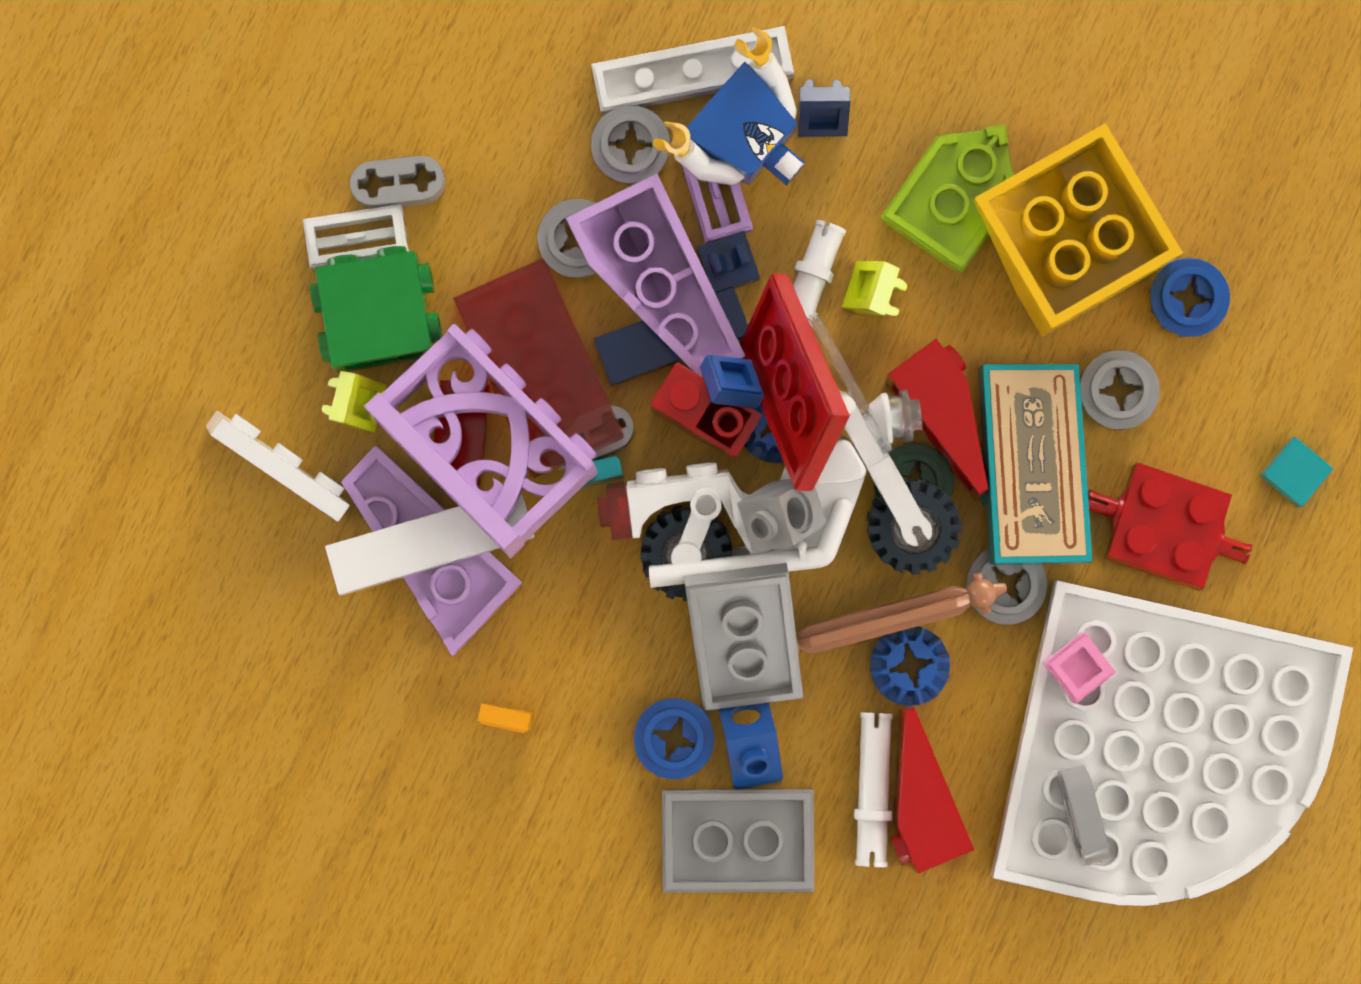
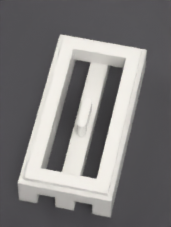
[303,204,409,271]

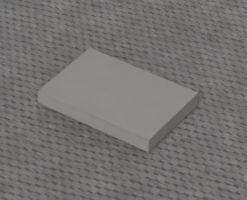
[684,563,803,711]
[662,789,814,893]

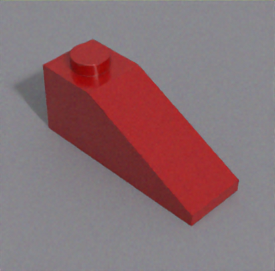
[885,338,988,500]
[890,706,974,874]

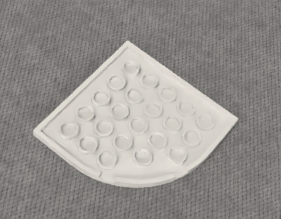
[990,581,1353,906]

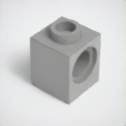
[737,479,827,551]

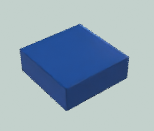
[700,354,764,408]

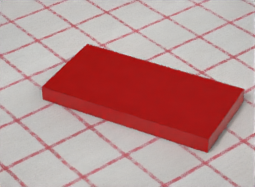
[740,273,850,491]

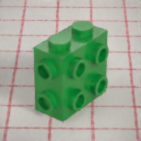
[310,246,443,373]

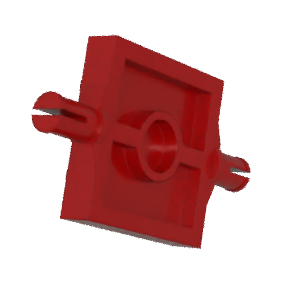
[1088,462,1252,591]

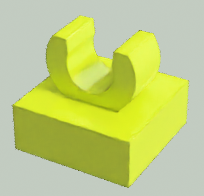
[841,261,907,316]
[322,371,387,433]

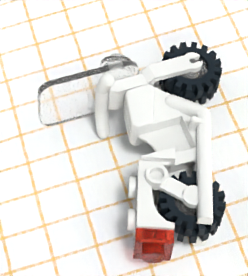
[598,312,962,601]

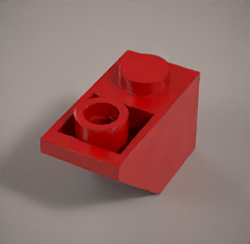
[650,362,763,459]

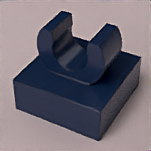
[798,80,851,137]
[697,231,760,293]

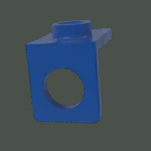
[719,703,783,789]

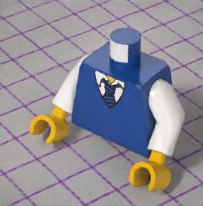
[653,27,805,186]

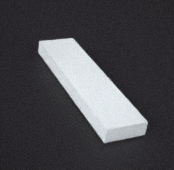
[591,26,794,116]
[325,494,535,596]

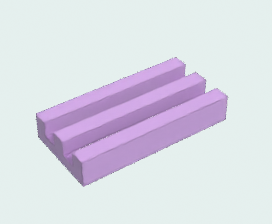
[681,165,753,244]

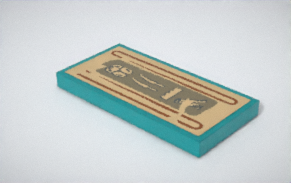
[978,364,1092,566]

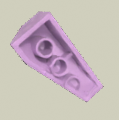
[566,174,745,377]

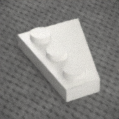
[206,410,350,522]

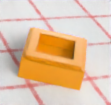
[477,702,534,733]

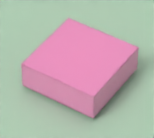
[1042,632,1116,704]

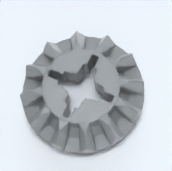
[591,105,670,186]
[537,199,596,279]
[1080,350,1160,430]
[966,549,1047,625]

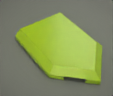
[880,124,1015,274]

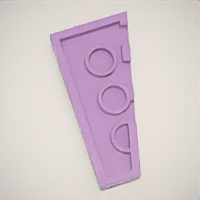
[341,445,523,656]

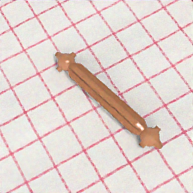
[796,573,1007,655]

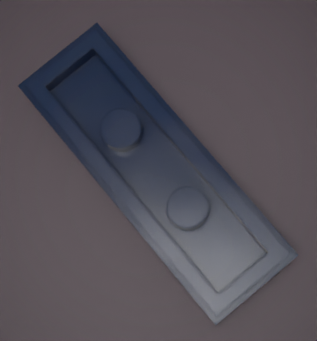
[594,287,748,387]

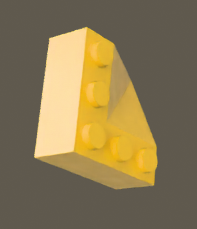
[973,123,1183,337]

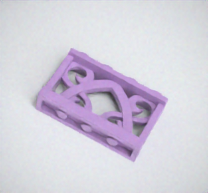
[364,324,598,559]

